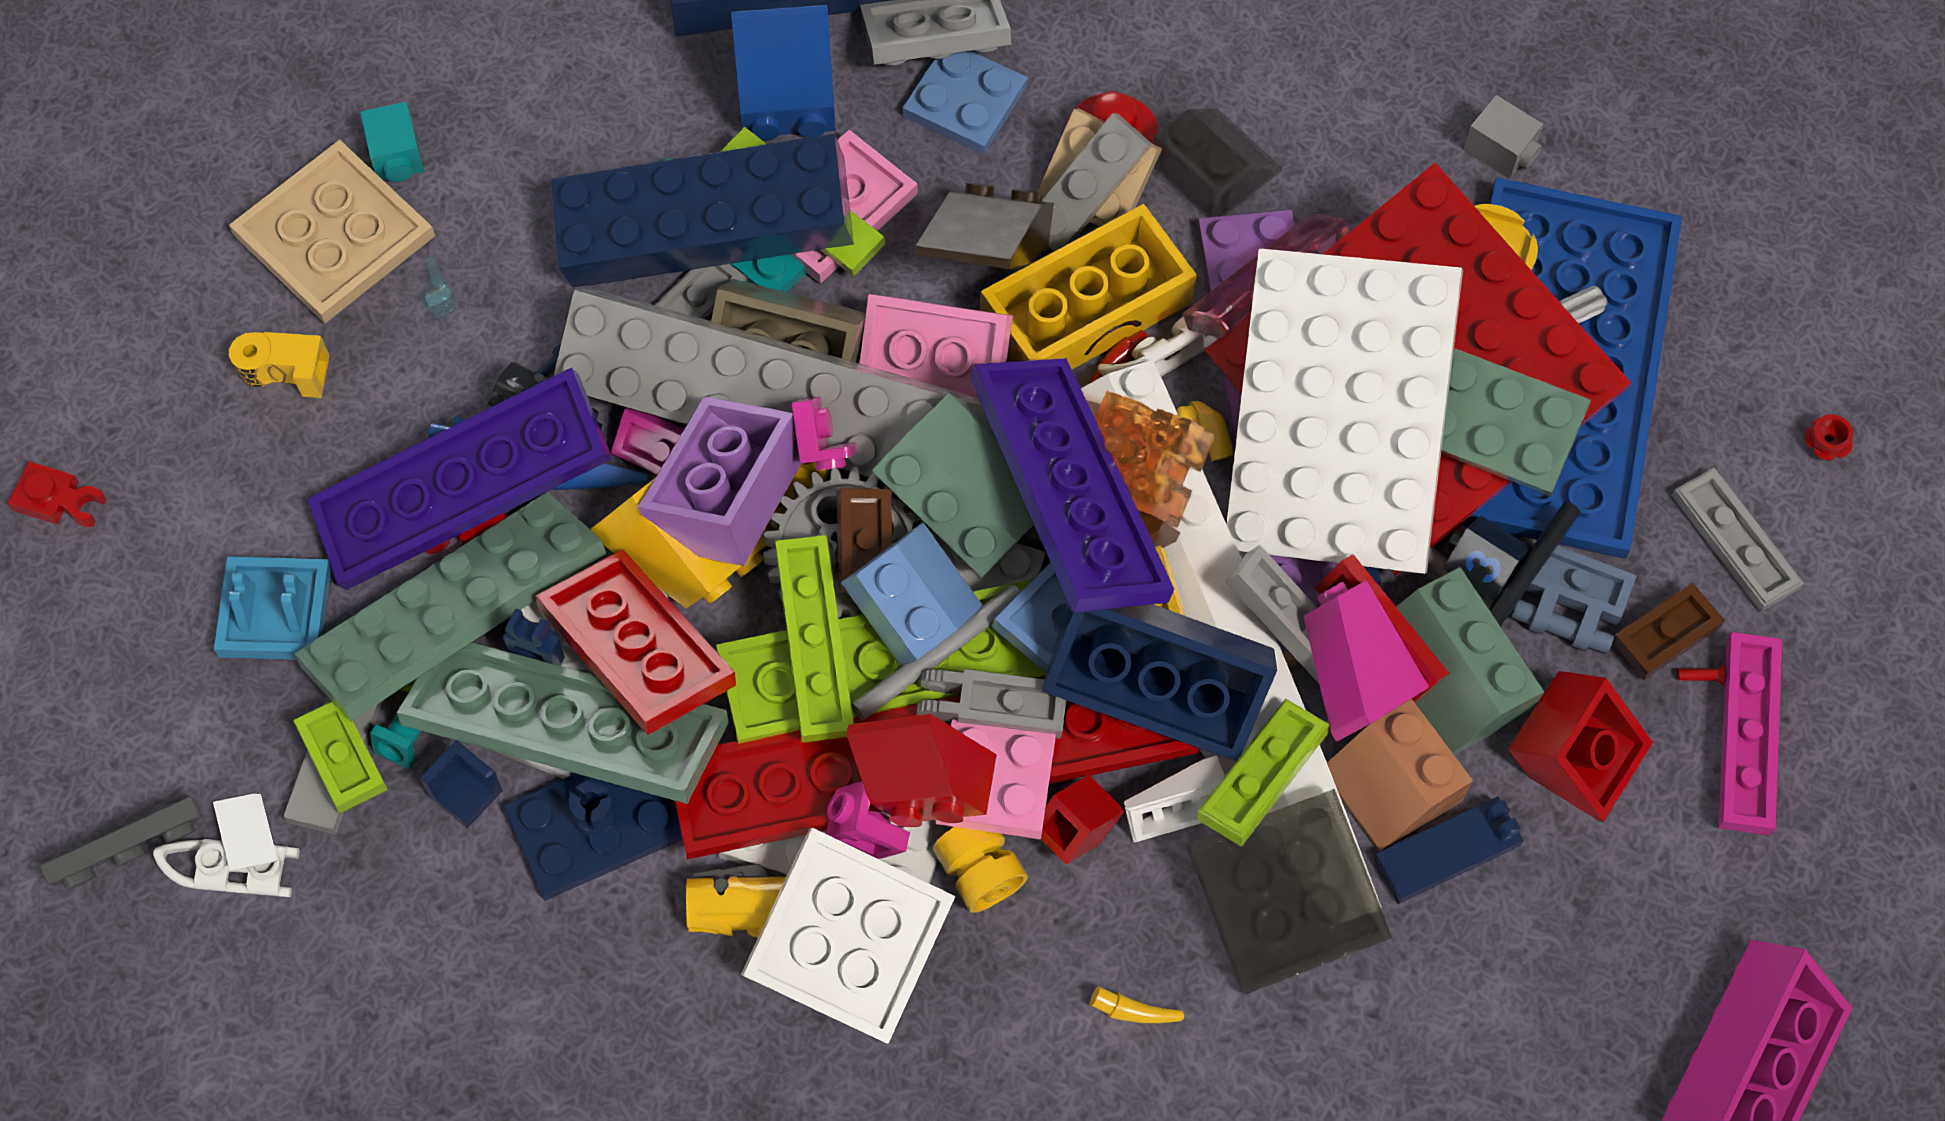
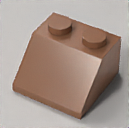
[1327,698,1473,852]

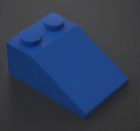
[731,5,836,141]

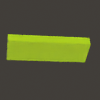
[1197,698,1329,847]

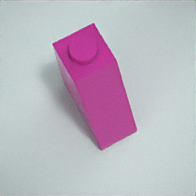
[1303,580,1429,742]

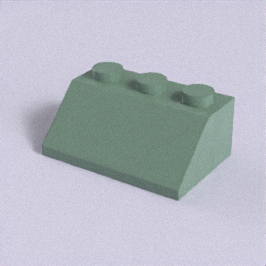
[871,392,1034,578]
[1397,567,1544,755]

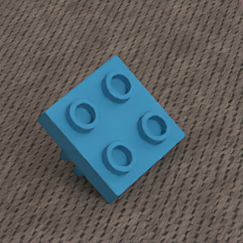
[214,556,332,660]

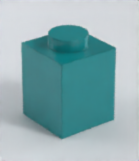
[360,101,424,182]

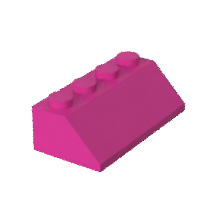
[1662,940,1853,1121]

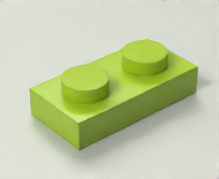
[293,702,388,813]

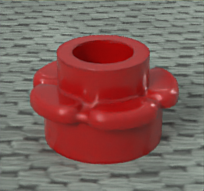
[1804,414,1853,461]

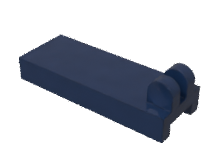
[1374,796,1524,904]

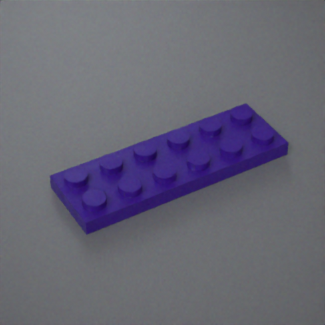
[970,358,1175,613]
[307,367,612,590]

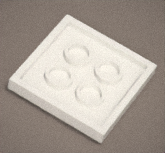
[741,828,955,1044]

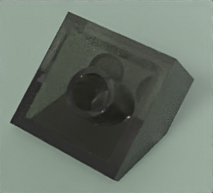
[1153,108,1282,217]

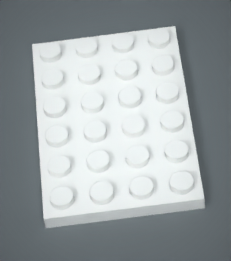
[1227,249,1463,574]

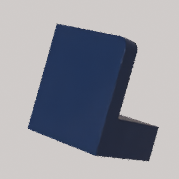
[421,740,503,828]

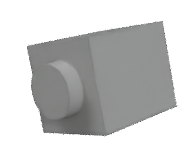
[1463,95,1543,179]

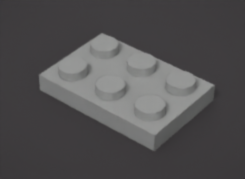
[860,0,1012,65]

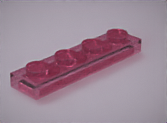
[1183,213,1349,338]

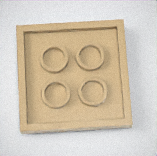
[229,139,435,324]

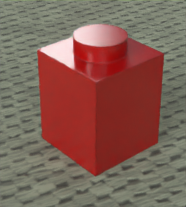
[1041,775,1125,865]

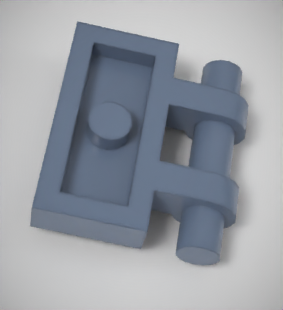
[1511,546,1637,654]

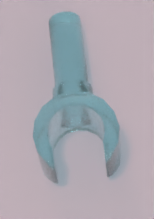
[422,256,457,319]

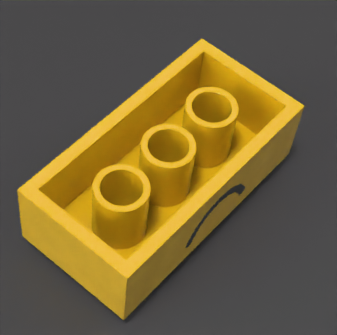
[980,204,1197,369]

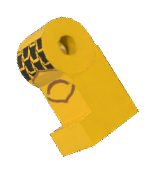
[229,332,330,398]

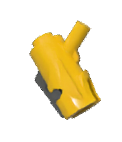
[686,864,786,938]

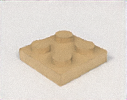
[1038,109,1162,227]

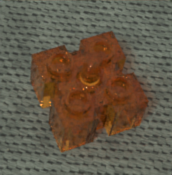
[1095,390,1215,528]

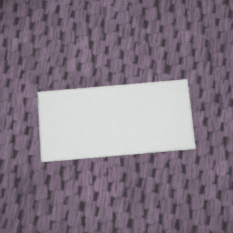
[213,793,278,871]

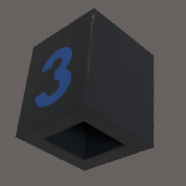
[1443,515,1531,601]

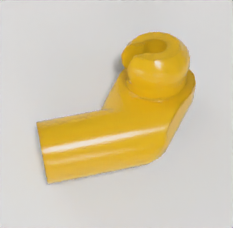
[1176,401,1235,462]

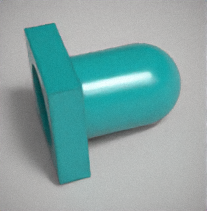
[370,714,422,770]

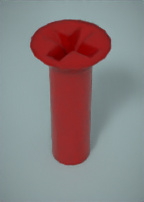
[1677,664,1725,686]

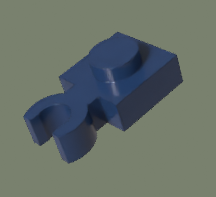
[503,609,565,666]

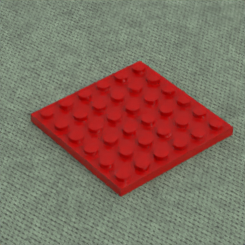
[1205,162,1631,577]

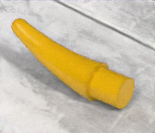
[1090,986,1184,1023]

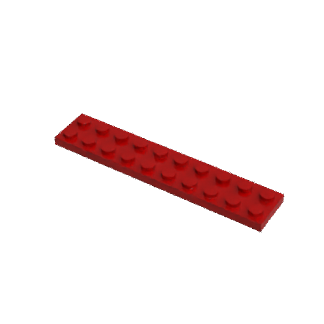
[675,678,1199,860]

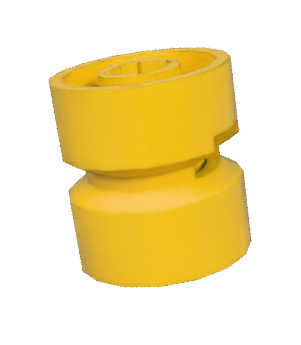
[933,827,1028,913]

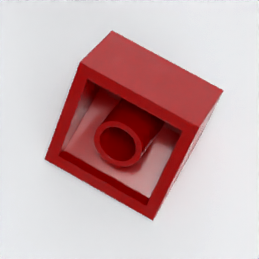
[1508,671,1653,822]
[846,714,997,827]

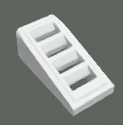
[1124,755,1225,842]

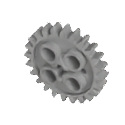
[763,467,921,619]

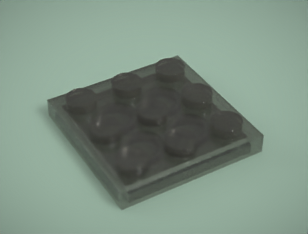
[1186,789,1392,994]

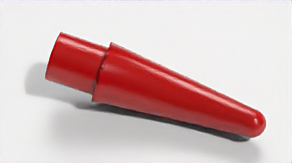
[1089,330,1149,384]

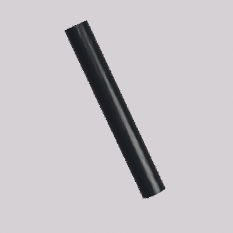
[1489,501,1580,627]

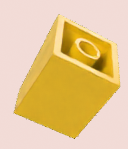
[590,478,767,609]

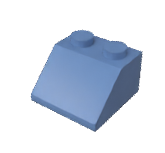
[841,523,983,666]

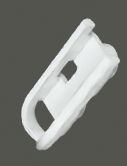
[1098,313,1221,377]
[153,839,300,897]

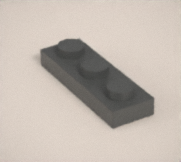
[39,797,203,890]

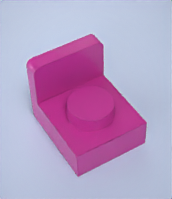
[792,397,858,470]
[826,781,910,859]

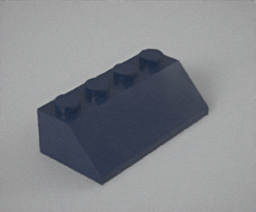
[1042,604,1278,761]

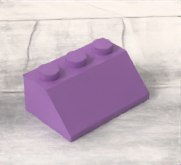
[638,396,801,566]

